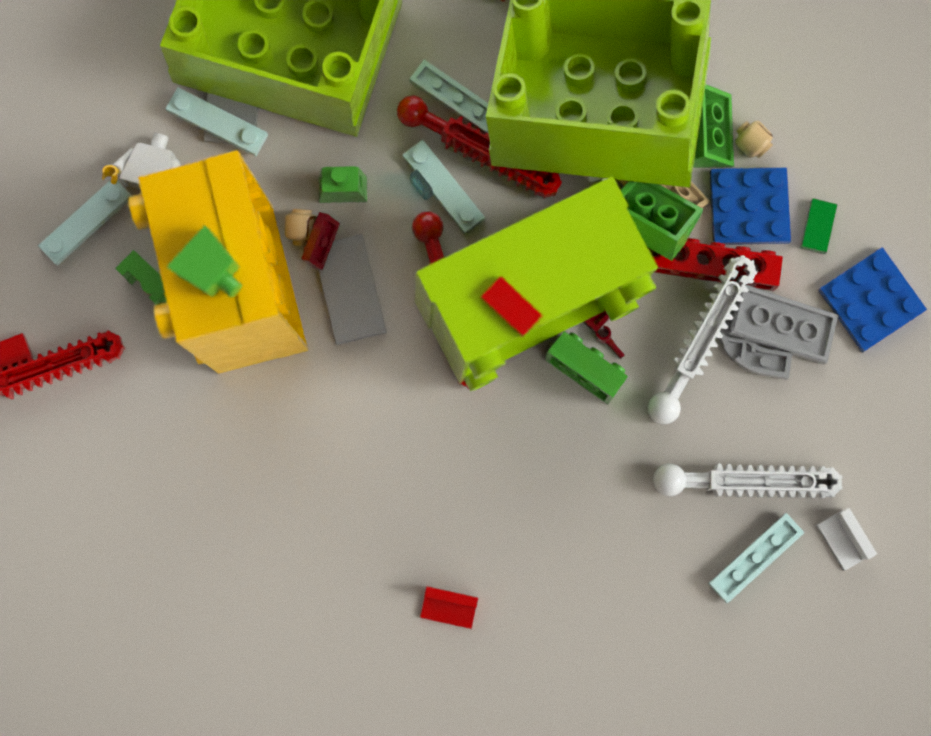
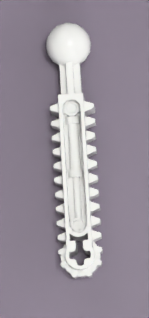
[648,255,757,425]
[653,463,843,499]

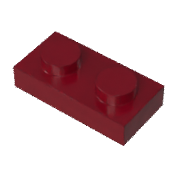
[301,212,340,270]

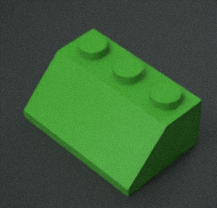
[693,84,734,168]
[621,181,703,261]
[545,331,628,405]

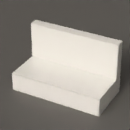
[817,508,877,571]

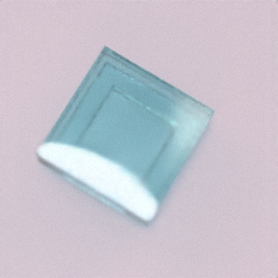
[410,169,433,200]

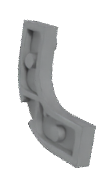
[719,302,792,380]

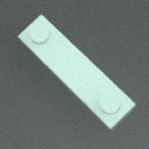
[409,60,488,134]
[166,87,268,157]
[403,140,485,234]
[38,180,132,266]
[708,513,805,603]

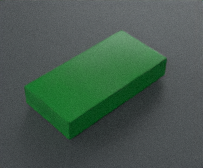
[800,198,837,254]

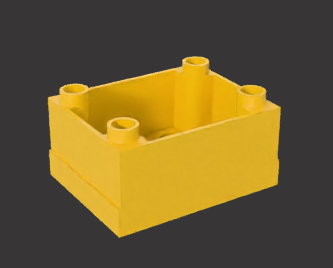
[129,150,309,374]

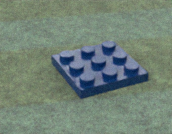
[710,167,791,245]
[818,247,927,353]

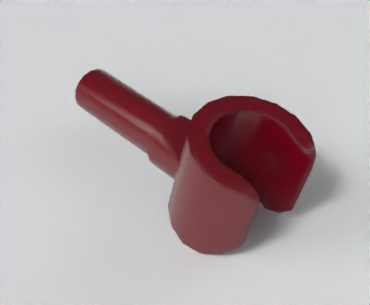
[596,325,625,359]

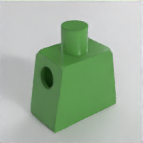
[319,166,367,203]
[167,225,242,298]

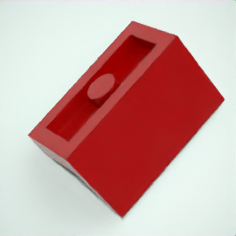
[420,586,478,629]

